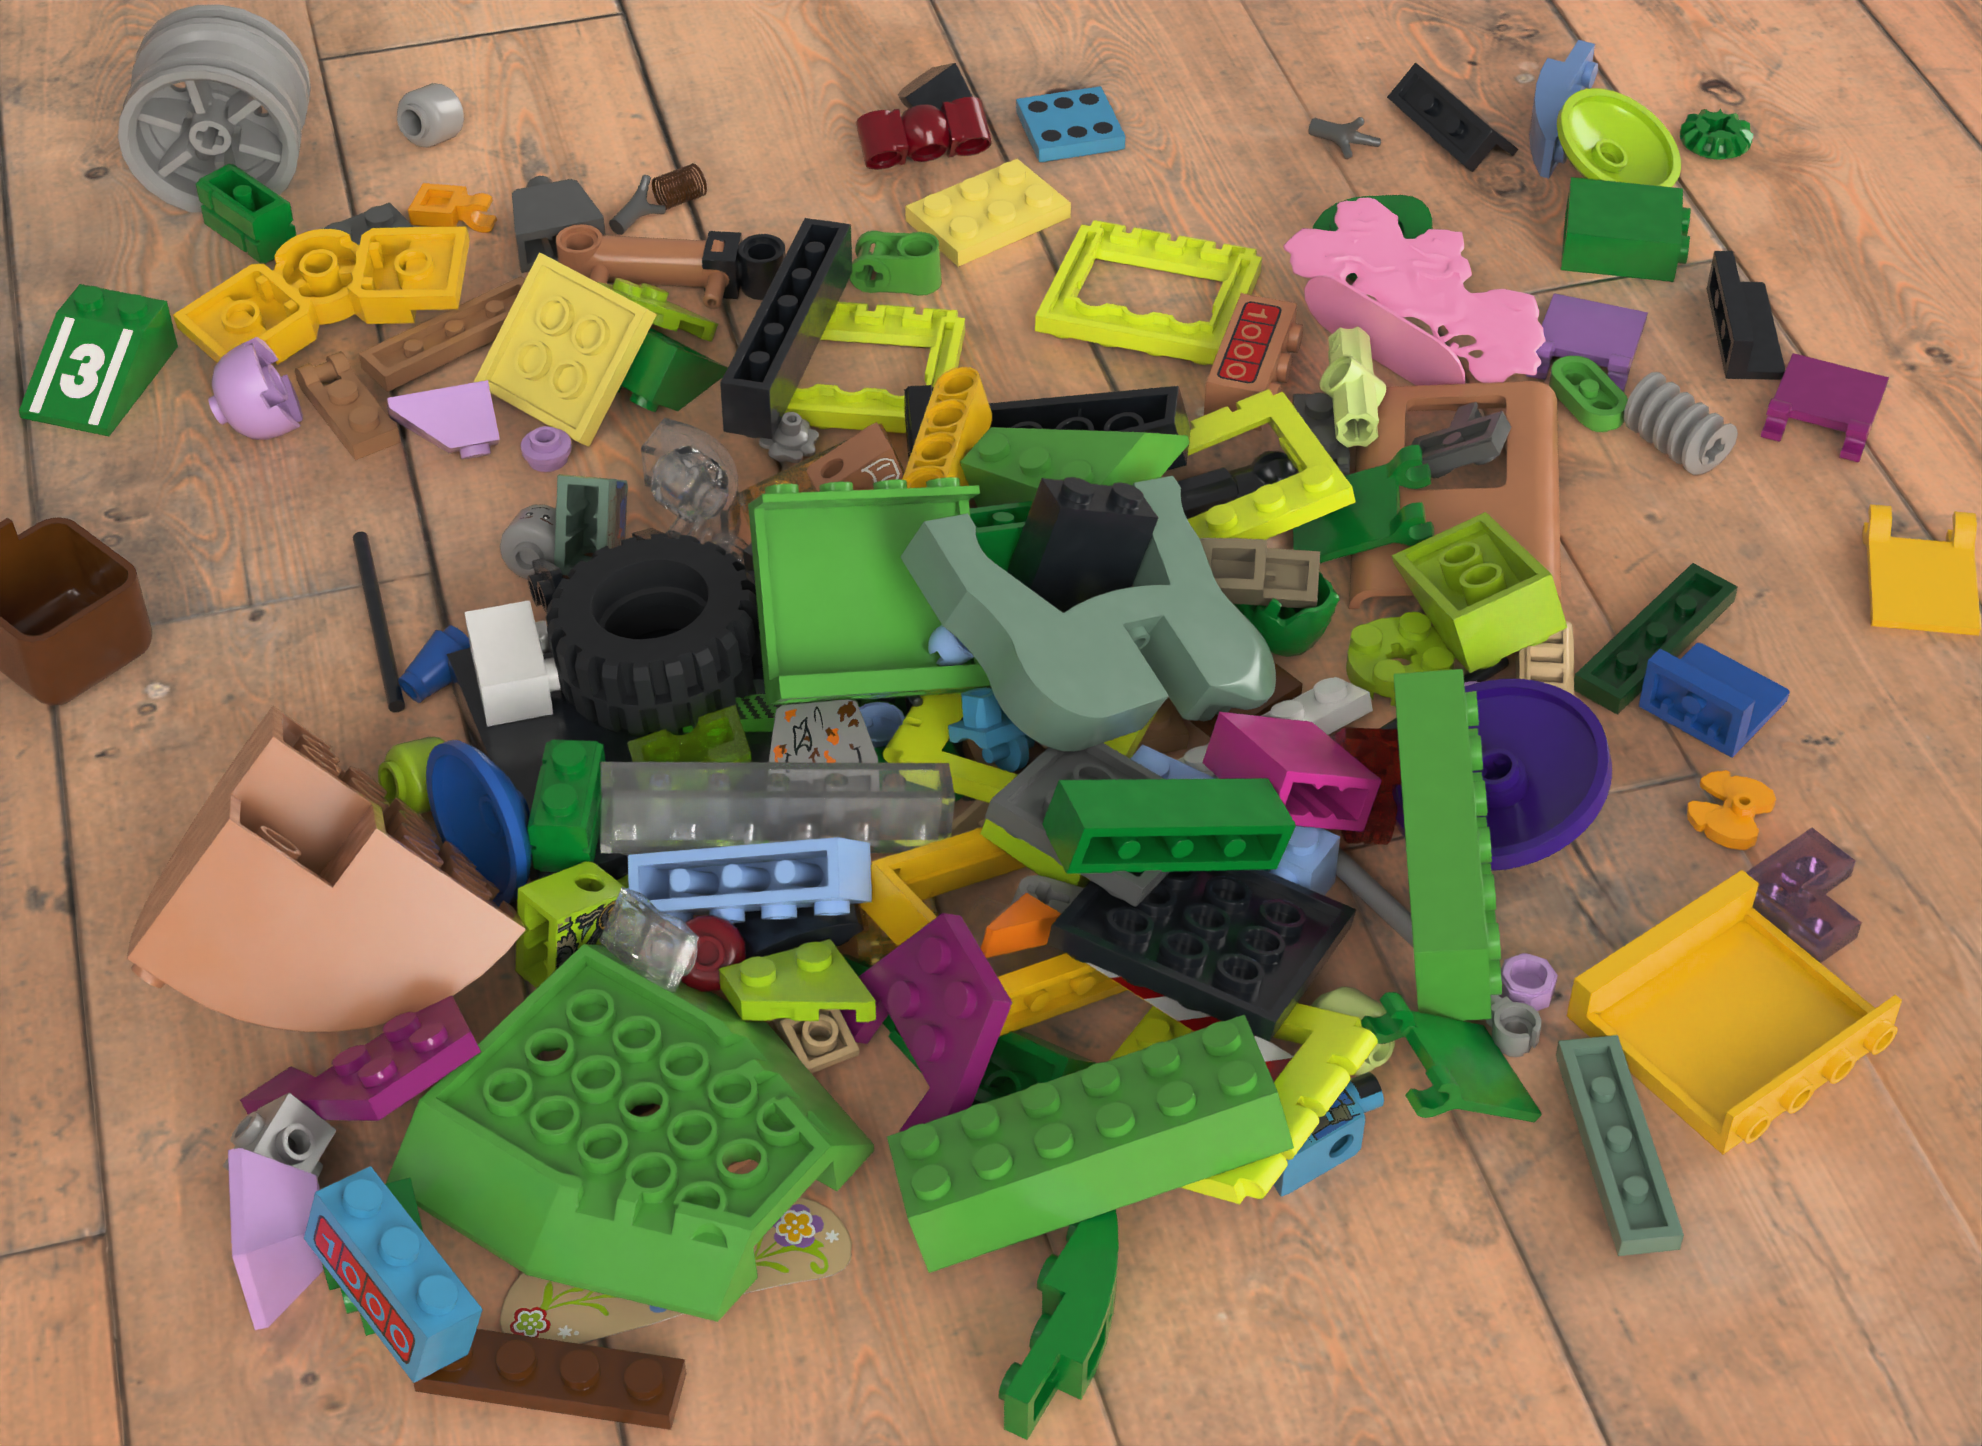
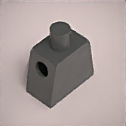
[512,176,606,273]

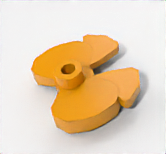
[1687,770,1776,850]

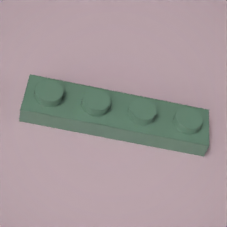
[1555,1035,1684,1256]

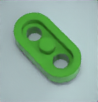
[1549,356,1628,432]

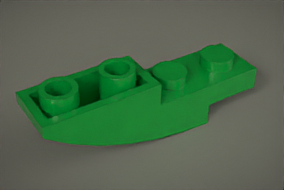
[998,1209,1119,1440]

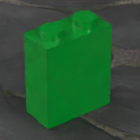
[1561,177,1691,282]

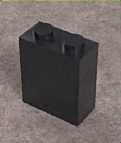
[1007,477,1158,613]

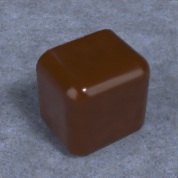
[0,517,152,706]

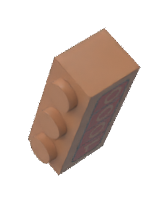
[1204,293,1303,431]

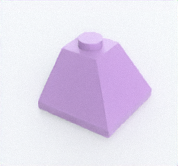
[387,380,500,459]
[228,1148,324,1330]

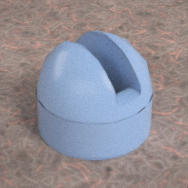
[928,625,974,666]

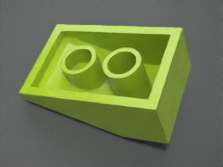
[1391,512,1568,673]

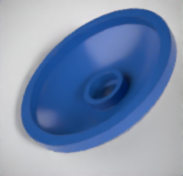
[426,740,532,907]

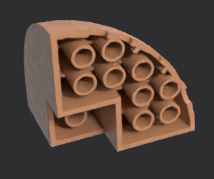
[127,706,526,1032]

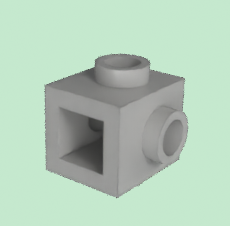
[223,1093,336,1178]

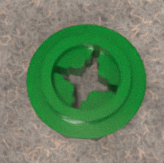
[1680,109,1754,159]

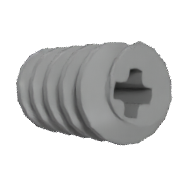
[1624,372,1738,475]

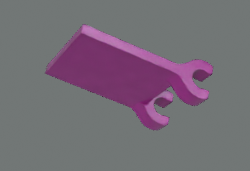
[1761,353,1889,462]

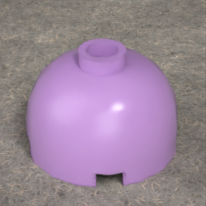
[208,337,303,440]

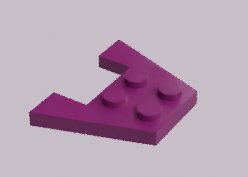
[839,913,1013,1132]
[240,996,481,1121]

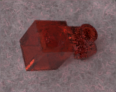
[1331,727,1401,845]

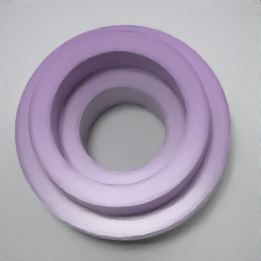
[521,426,572,472]

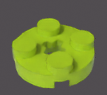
[1346,611,1455,706]

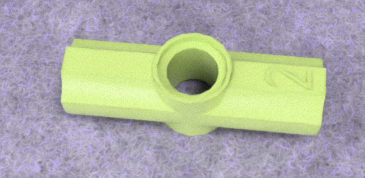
[1320,327,1386,448]

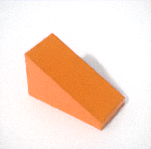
[980,893,1062,958]

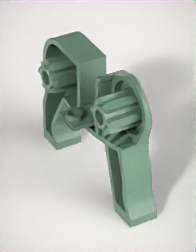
[900,476,1276,751]

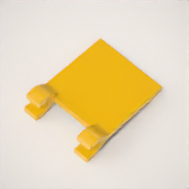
[1862,504,1981,636]

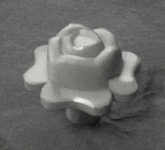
[759,412,819,463]

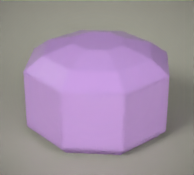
[1499,953,1558,1011]

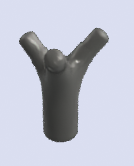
[1308,117,1381,159]
[609,175,666,235]

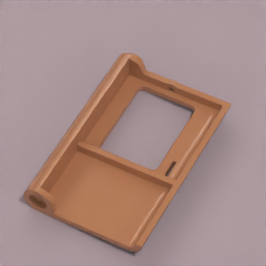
[1349,381,1562,609]

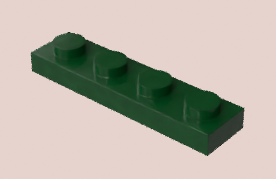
[1574,563,1738,715]

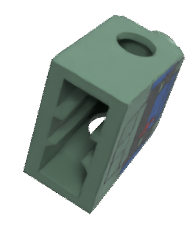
[554,474,628,575]

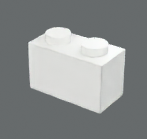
[464,600,560,727]

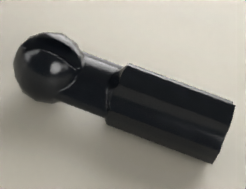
[1177,450,1298,519]

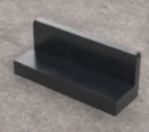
[1387,62,1518,172]
[1706,251,1785,380]

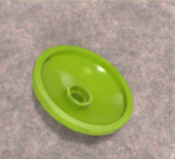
[1557,88,1681,187]

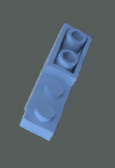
[1529,40,1598,179]

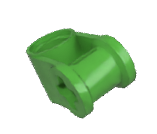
[850,231,942,296]

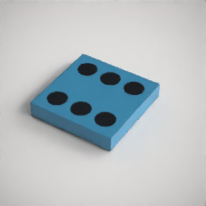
[1016,86,1126,162]

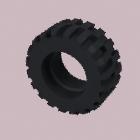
[546,533,762,737]

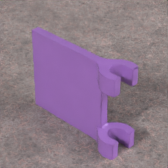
[1526,293,1648,392]

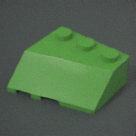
[960,427,1190,507]

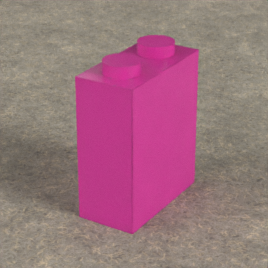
[1202,712,1382,832]

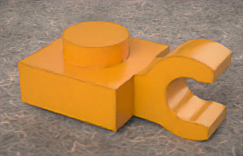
[408,183,497,233]

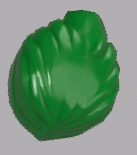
[1234,572,1340,657]

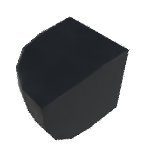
[898,63,973,110]

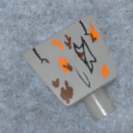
[768,699,880,812]

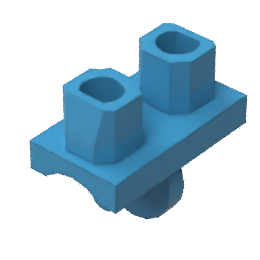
[948,687,1035,772]

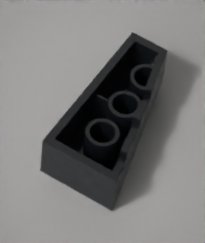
[989,386,1191,471]

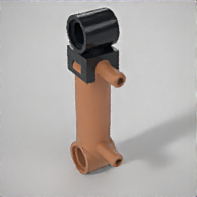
[556,224,786,309]

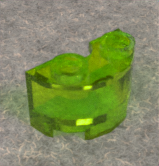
[627,705,752,812]

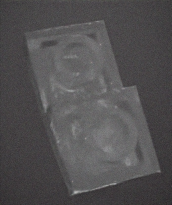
[599,887,699,992]

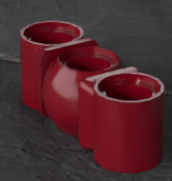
[856,97,992,170]

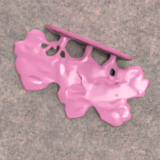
[1283,197,1546,386]

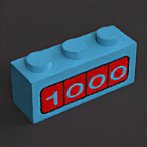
[304,1166,483,1383]

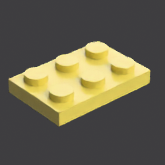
[905,159,1071,267]

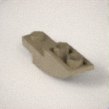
[1132,538,1320,609]

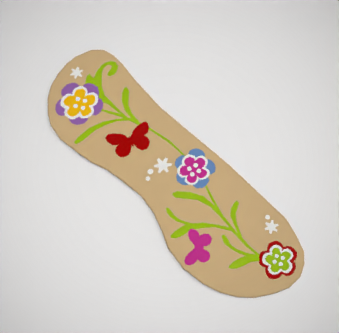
[499,1197,852,1344]

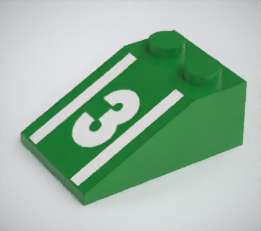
[19,284,178,437]

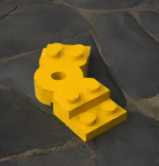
[173,226,470,365]

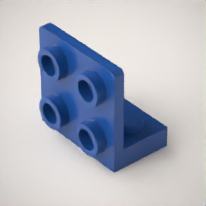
[1639,643,1790,758]

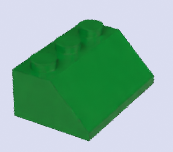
[618,327,728,412]

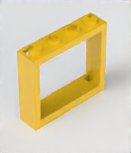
[860,827,1127,1037]

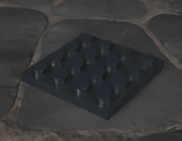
[1047,870,1356,1042]

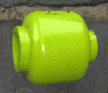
[378,737,445,814]

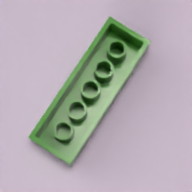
[1394,669,1502,1021]
[887,1015,1294,1273]

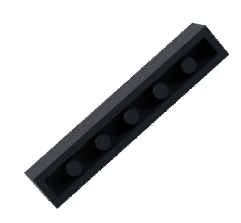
[720,218,852,439]

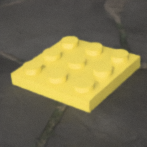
[473,252,657,447]

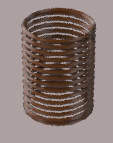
[652,163,707,210]

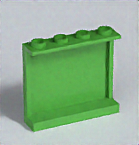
[748,477,991,706]

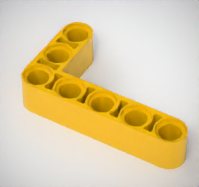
[902,367,992,488]

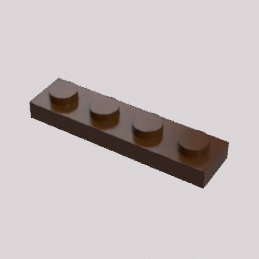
[413,1329,687,1430]

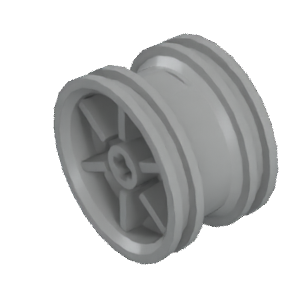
[118,5,311,212]

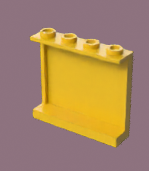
[1566,870,1902,1155]

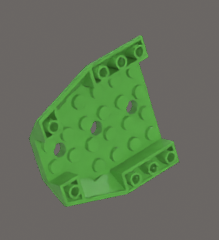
[386,944,874,1322]

